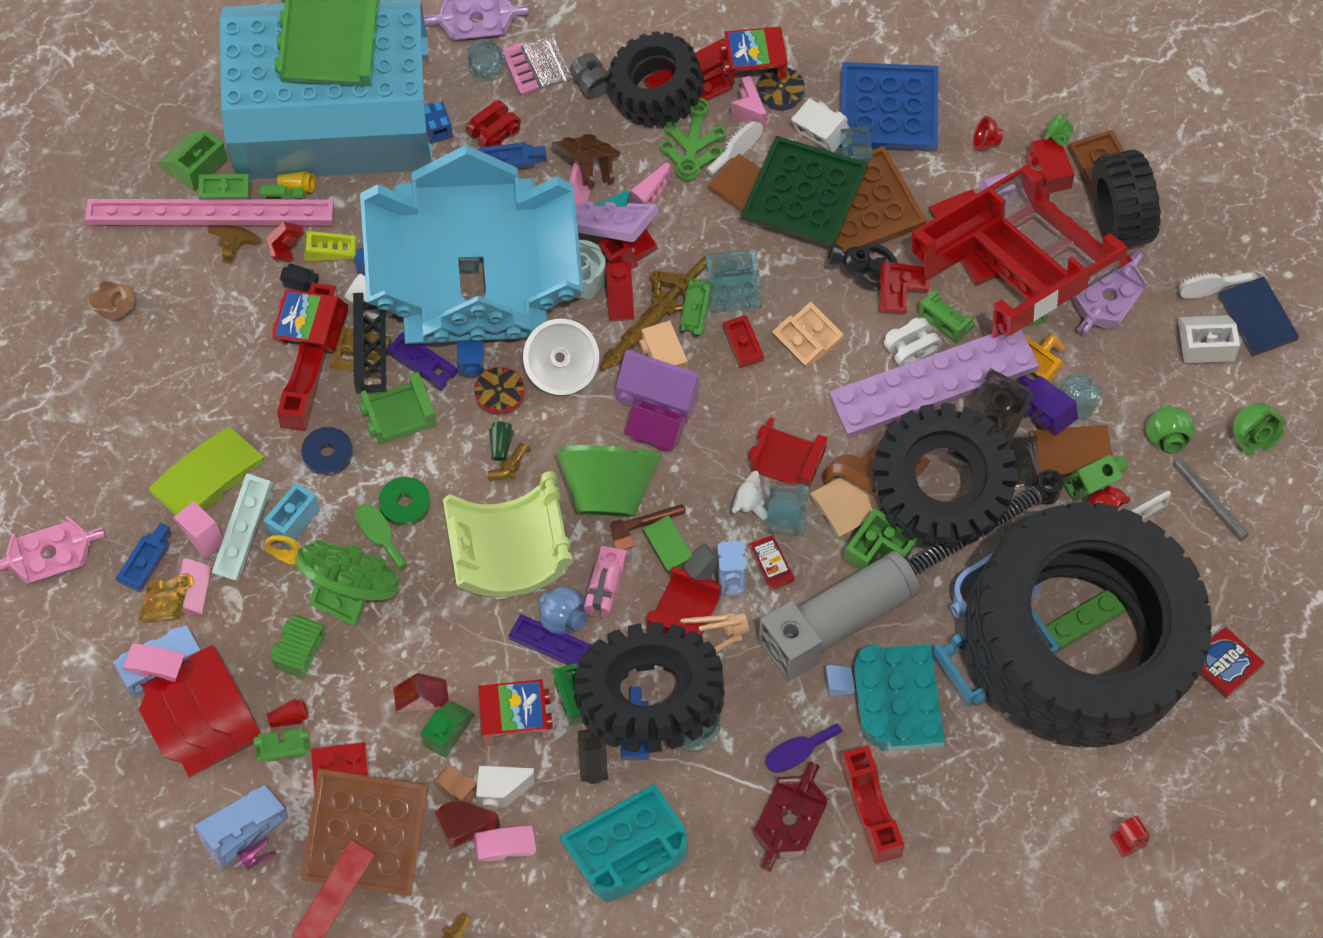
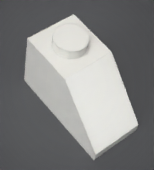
[476,766,535,810]

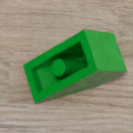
[420,701,475,758]

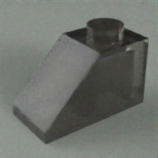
[578,730,608,784]

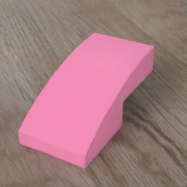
[123,644,185,682]
[474,826,537,861]

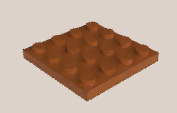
[836,146,927,252]
[301,769,429,897]

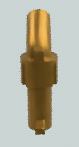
[488,443,531,481]

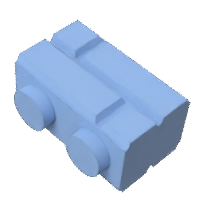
[717,541,747,596]

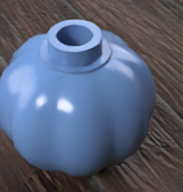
[539,587,588,635]

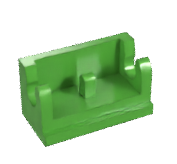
[198,174,252,199]
[680,278,714,335]
[918,289,975,344]
[643,515,692,573]

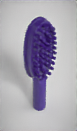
[766,723,842,773]

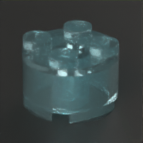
[767,481,809,536]

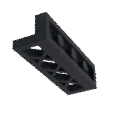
[353,293,387,393]

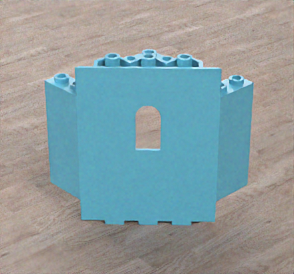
[360,145,584,344]

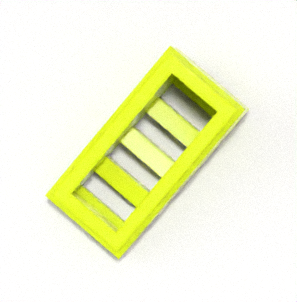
[304,231,356,261]

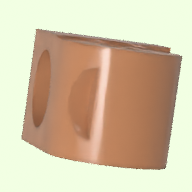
[434,765,477,810]

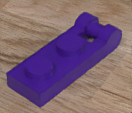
[387,332,458,391]

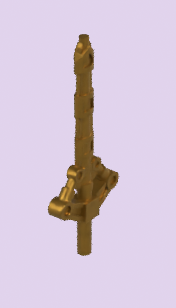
[599,256,710,371]

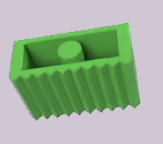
[270,614,326,679]

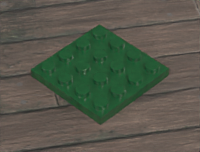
[741,135,868,247]

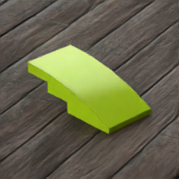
[148,426,264,515]

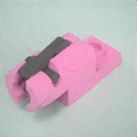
[584,546,627,618]

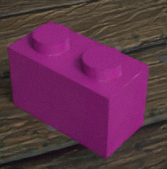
[624,399,687,451]

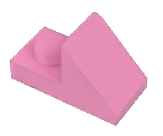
[731,76,766,128]

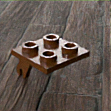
[552,134,620,189]

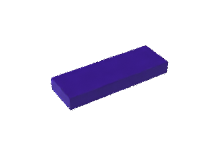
[508,614,591,668]

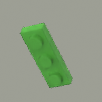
[1046,589,1125,652]

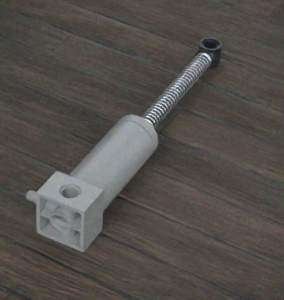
[759,470,1064,683]

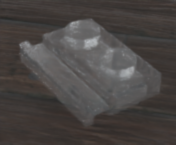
[521,36,572,89]

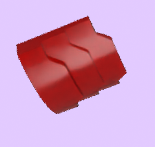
[139,644,260,777]

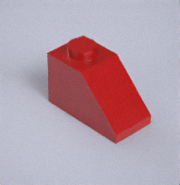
[606,262,634,322]

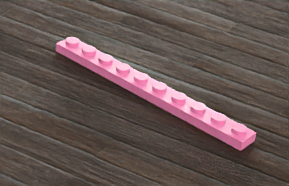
[85,199,334,226]

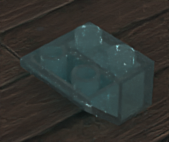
[706,249,762,313]

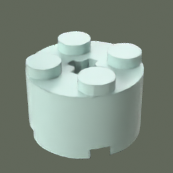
[574,240,606,299]

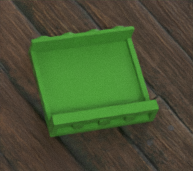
[275,0,380,86]

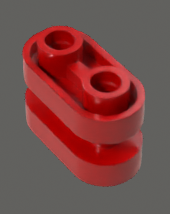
[465,100,521,147]

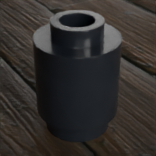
[280,263,319,292]

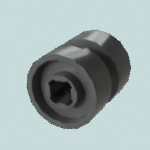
[569,53,610,99]

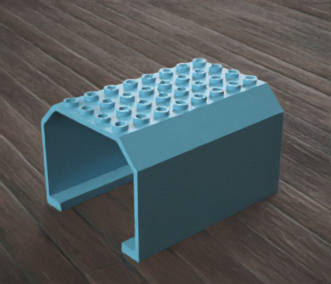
[220,0,433,180]

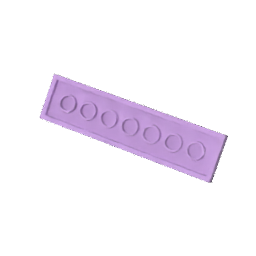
[829,329,1039,438]

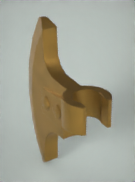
[208,225,261,263]

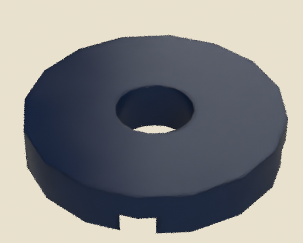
[301,427,353,476]

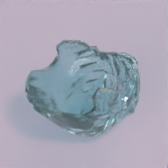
[467,39,505,79]
[1060,373,1103,420]

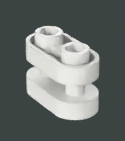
[884,318,943,367]

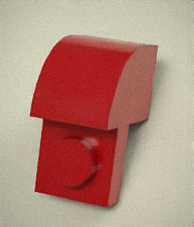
[598,228,658,269]

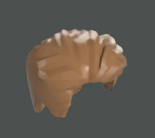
[87,280,135,320]

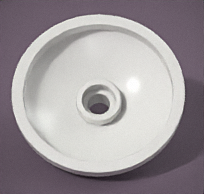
[523,319,599,395]

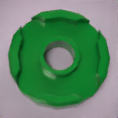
[378,476,431,526]

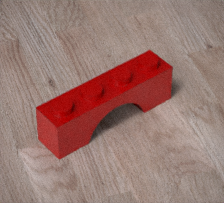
[841,746,904,864]

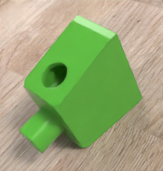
[1063,455,1128,502]

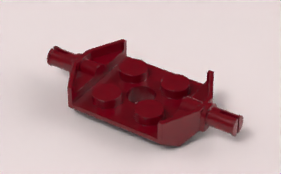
[753,762,828,872]

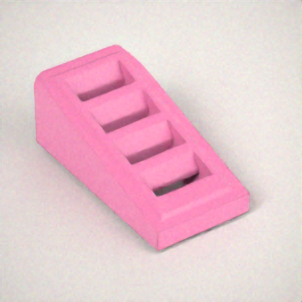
[502,42,543,96]
[632,162,671,204]

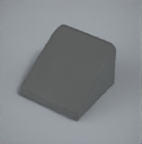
[684,544,718,580]

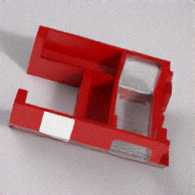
[911,164,1133,338]

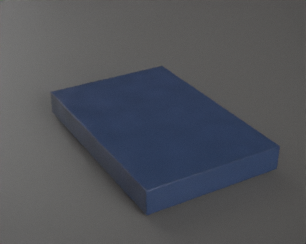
[1218,276,1299,357]

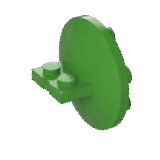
[296,540,400,626]

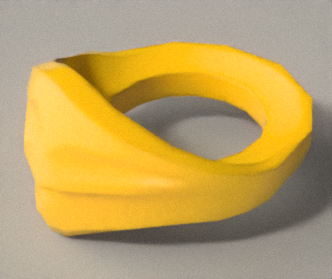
[264,535,301,565]

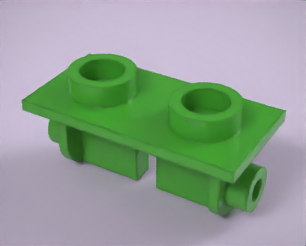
[1044,111,1074,145]
[254,728,311,762]

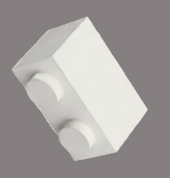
[791,98,851,152]

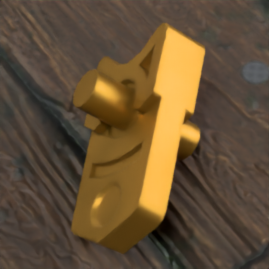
[442,912,471,938]

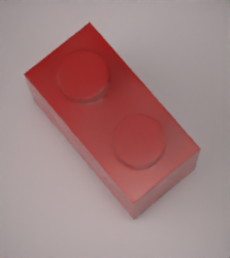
[1027,137,1075,193]

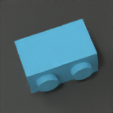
[263,482,320,548]

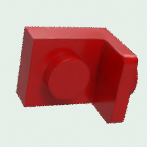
[266,221,305,262]

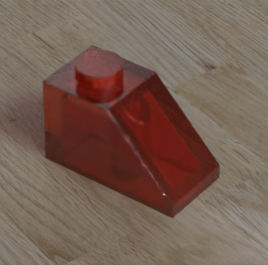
[435,801,501,850]

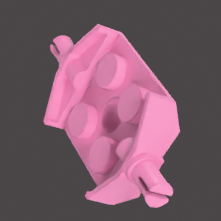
[0,516,105,584]

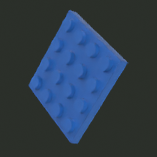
[840,62,938,151]

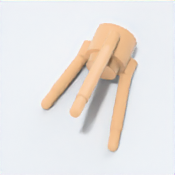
[680,613,749,652]

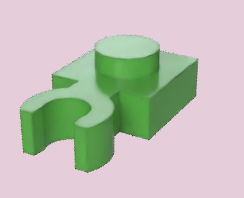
[260,184,305,199]

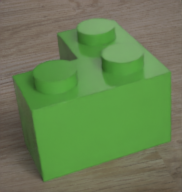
[844,508,919,570]

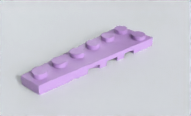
[575,201,659,242]

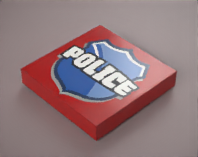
[1200,626,1265,699]

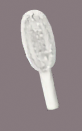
[706,121,763,176]
[1178,272,1253,298]

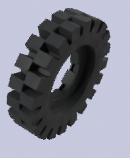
[871,403,1018,548]
[575,622,725,753]

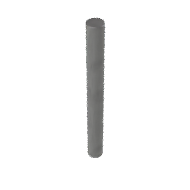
[1174,458,1249,541]

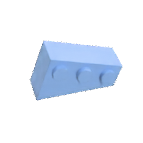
[194,785,288,869]

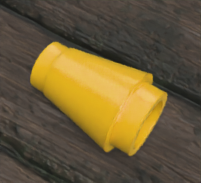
[277,171,316,195]

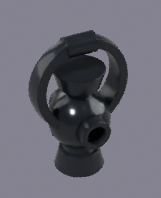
[826,243,898,291]

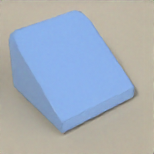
[825,665,856,697]

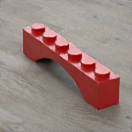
[277,283,338,431]

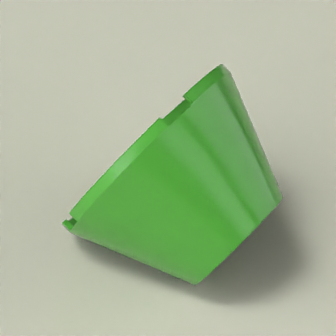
[557,445,662,517]

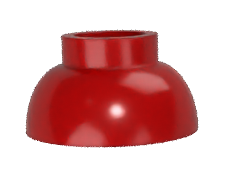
[973,116,1003,150]

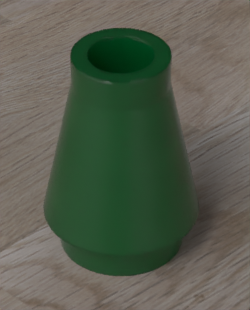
[489,422,514,462]

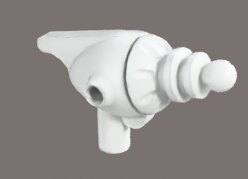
[732,471,770,521]

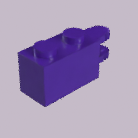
[1007,376,1078,436]

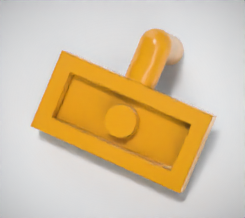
[1024,334,1065,382]

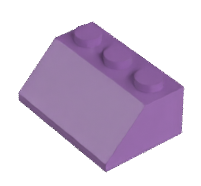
[616,350,699,424]

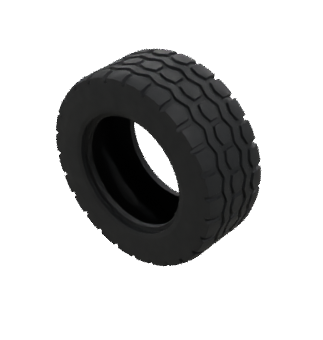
[964,502,1212,748]

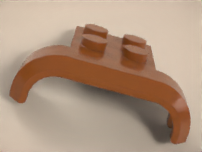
[823,437,930,497]

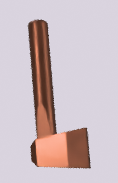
[610,504,686,550]

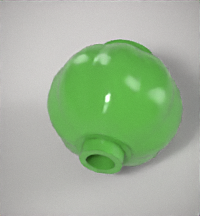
[1146,405,1195,453]

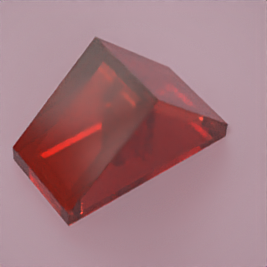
[393,673,449,714]

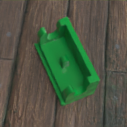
[552,663,583,727]

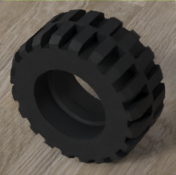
[608,32,704,126]
[1091,149,1161,247]

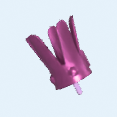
[234,832,276,871]

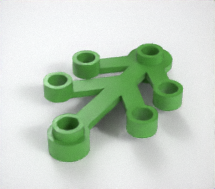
[660,98,726,181]

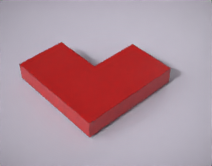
[880,261,929,315]

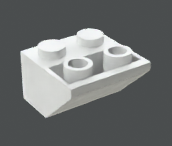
[1178,315,1240,363]

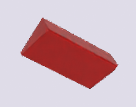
[698,67,733,101]

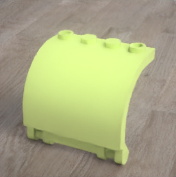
[443,471,573,597]

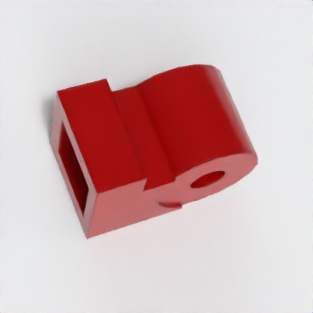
[1110,815,1150,858]

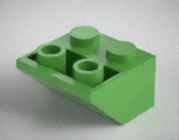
[158,130,227,190]

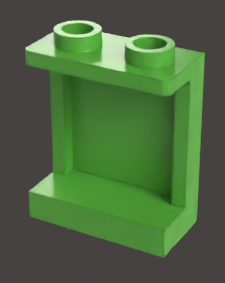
[358,372,437,445]

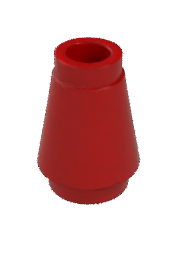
[267,698,309,728]

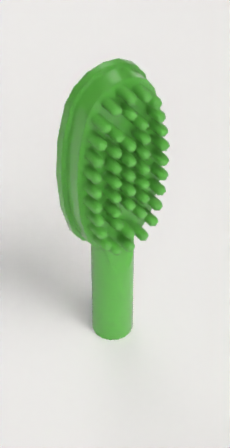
[355,504,408,570]

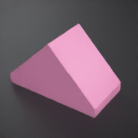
[172,502,224,559]

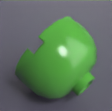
[1233,402,1286,455]

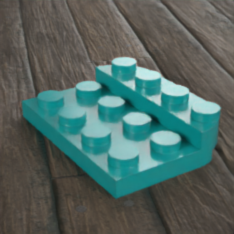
[854,644,945,751]
[559,784,688,902]

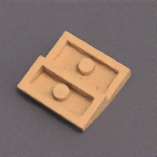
[772,302,846,367]
[810,476,884,538]

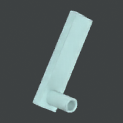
[212,473,273,582]

